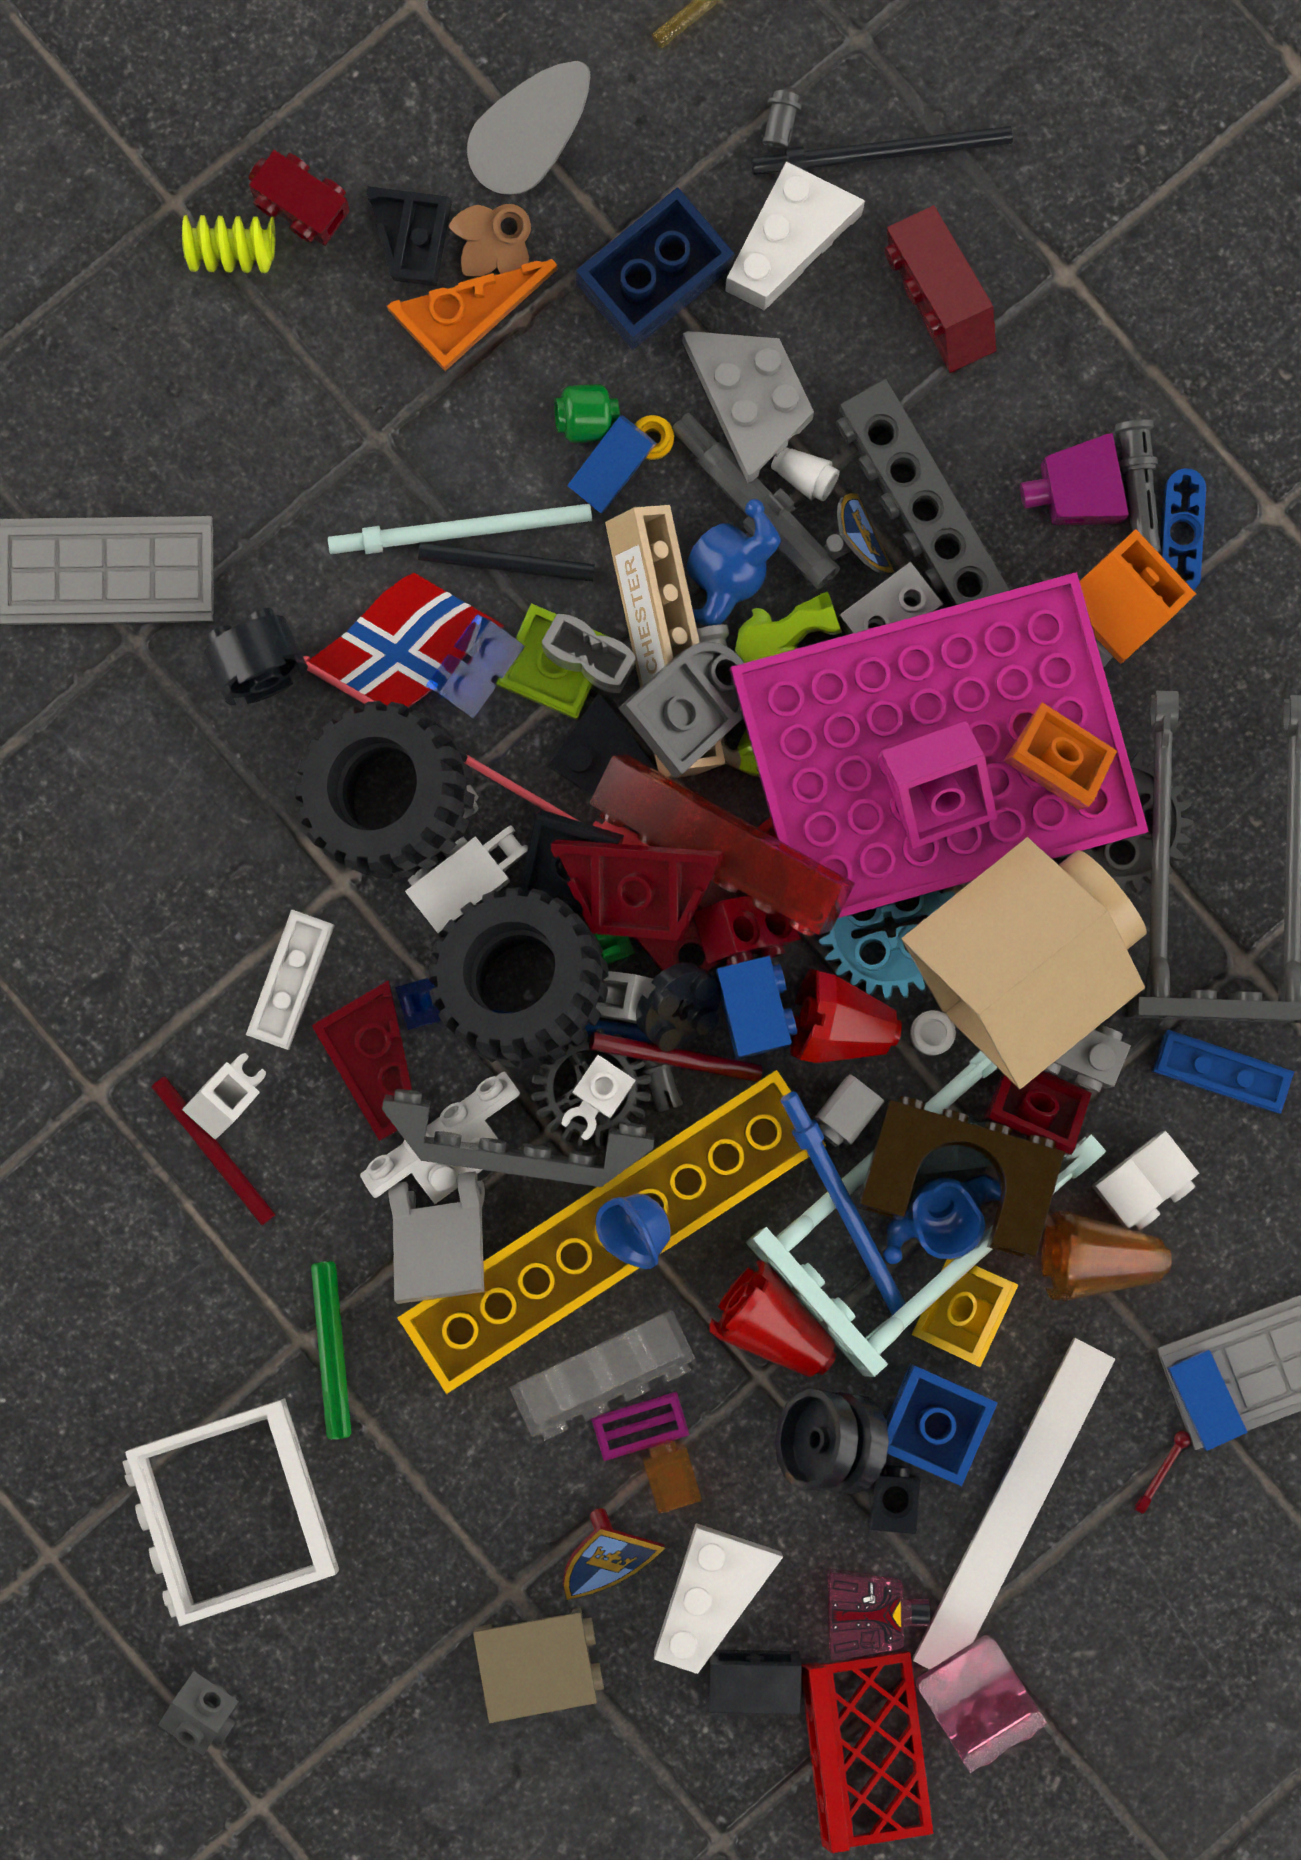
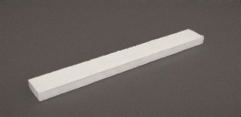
[912,1338,1115,1682]

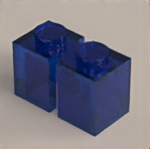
[426,614,525,718]

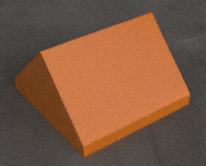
[1004,702,1117,810]

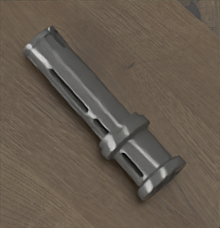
[1114,419,1161,553]

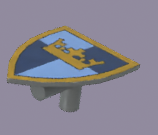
[822,493,894,575]

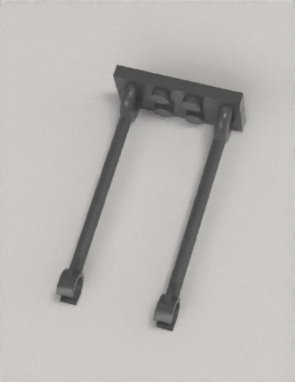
[1126,691,1301,1024]

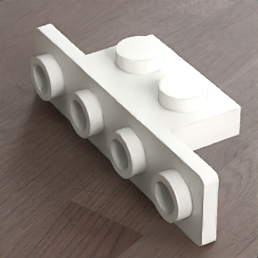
[360,1072,520,1204]

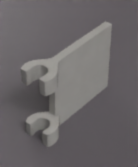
[388,1171,485,1304]

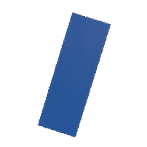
[1152,1029,1294,1114]

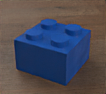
[715,956,797,1060]
[886,1363,998,1487]

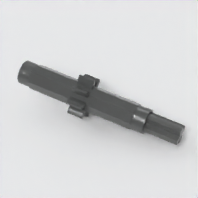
[672,413,840,589]

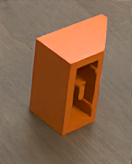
[1079,529,1196,664]

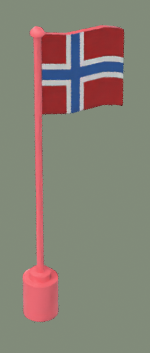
[303,573,654,846]

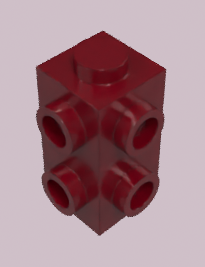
[249,150,350,246]

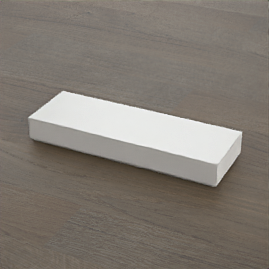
[246,910,335,1050]

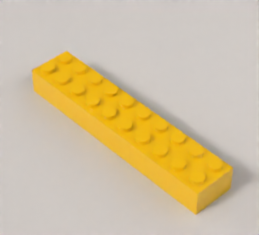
[397,1070,826,1394]

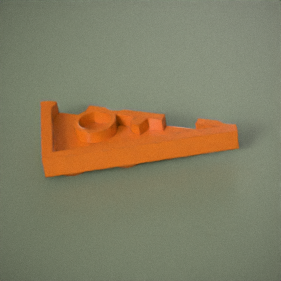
[387,258,558,371]

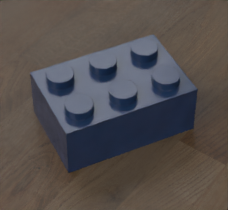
[576,187,735,350]

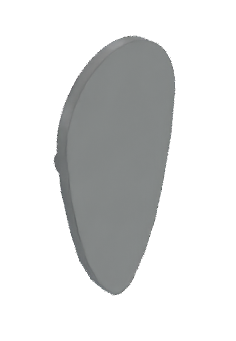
[467,61,590,195]

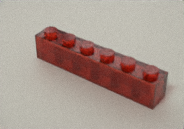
[589,754,855,936]

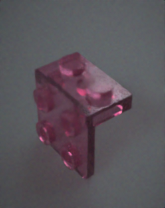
[916,1635,1047,1773]

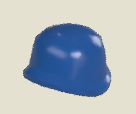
[596,1194,671,1269]

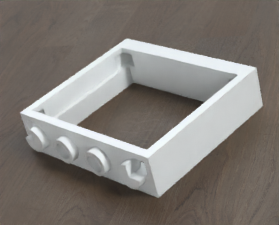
[123,1398,339,1626]

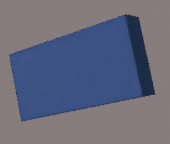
[567,415,657,513]
[1167,1349,1247,1451]

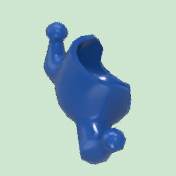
[687,499,781,626]
[883,1174,1001,1264]

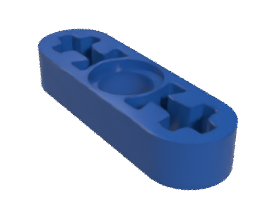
[1160,468,1206,591]

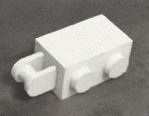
[405,825,529,937]

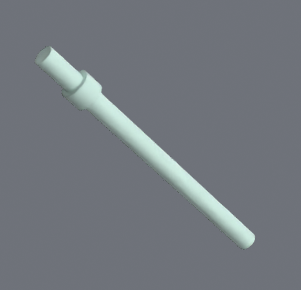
[328,504,592,554]

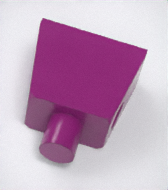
[1020,433,1129,525]

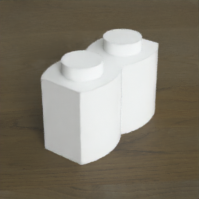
[1092,1131,1199,1230]

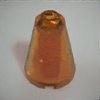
[1042,1211,1172,1301]

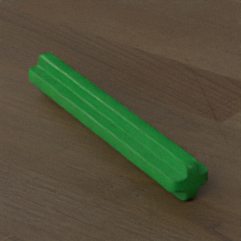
[311,1261,351,1440]

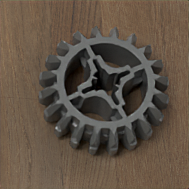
[531,1028,651,1148]

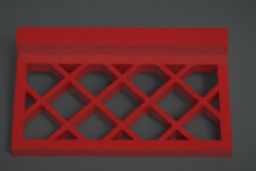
[801,1651,934,1853]

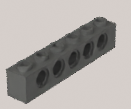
[836,379,1010,607]

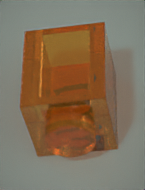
[643,1440,702,1514]

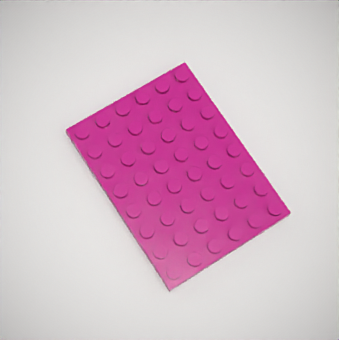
[730,572,1149,928]

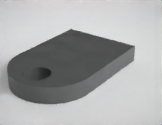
[619,642,744,778]

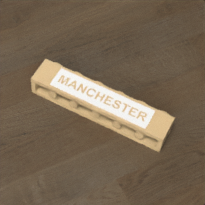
[605,505,726,780]

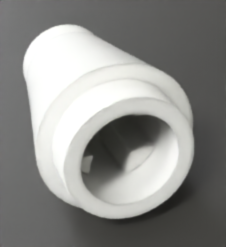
[771,447,840,501]

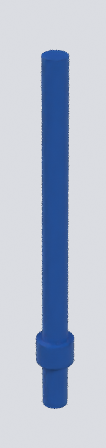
[780,1092,906,1315]

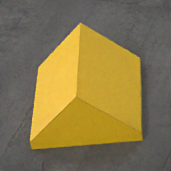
[912,1257,1018,1367]

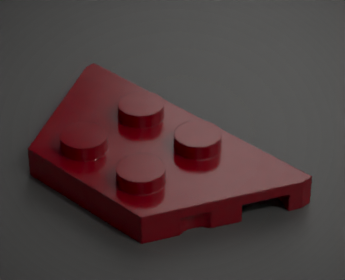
[551,839,723,941]

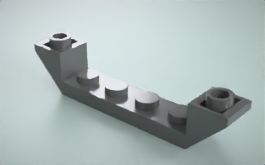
[382,1089,654,1187]

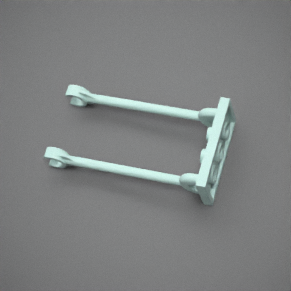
[745,1051,1106,1377]

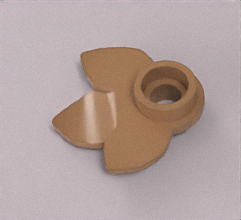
[449,204,531,277]

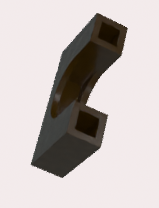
[857,1096,1065,1260]

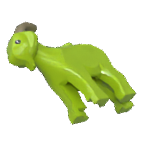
[721,592,842,777]

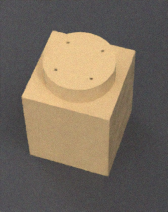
[901,837,1147,1089]

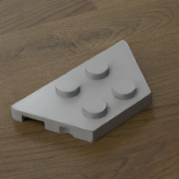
[682,331,814,483]

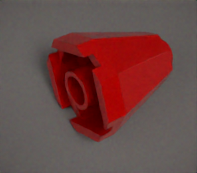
[790,969,902,1063]

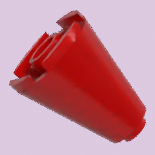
[709,1260,837,1377]

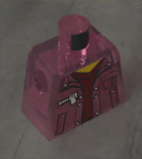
[827,1568,930,1660]

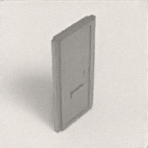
[0,516,214,625]
[1157,1295,1301,1450]

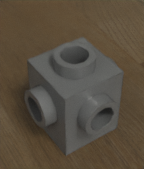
[158,1671,239,1755]

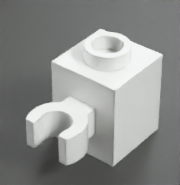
[182,1053,266,1140]
[562,1055,636,1140]

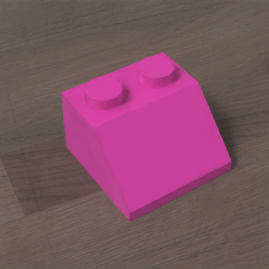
[881,721,997,849]

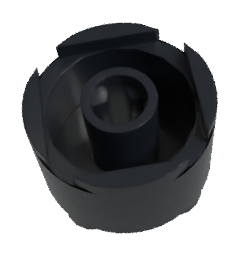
[204,608,308,705]

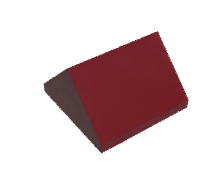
[982,1071,1092,1156]

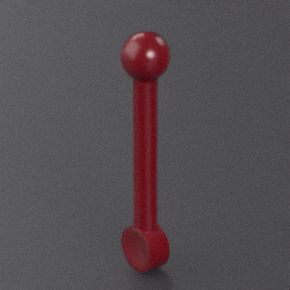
[1134,1431,1191,1514]

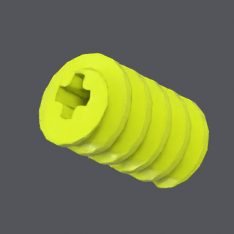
[182,215,275,273]

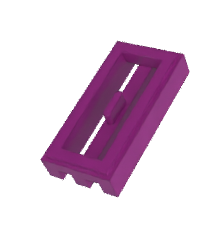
[591,1391,690,1461]

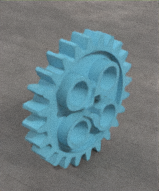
[818,890,955,1000]

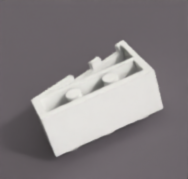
[725,162,865,310]
[654,1523,783,1674]

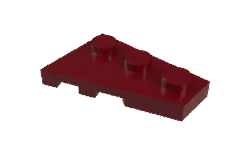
[311,980,413,1141]

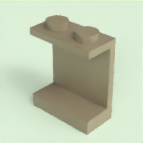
[473,1607,604,1723]

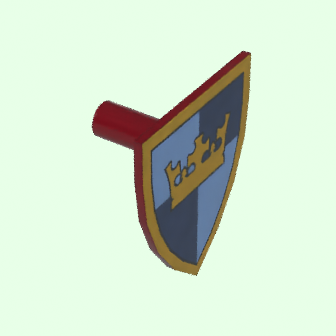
[563,1508,666,1600]

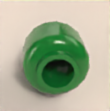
[554,384,620,443]

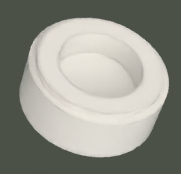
[910,1010,956,1055]

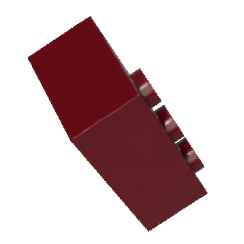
[884,205,997,373]

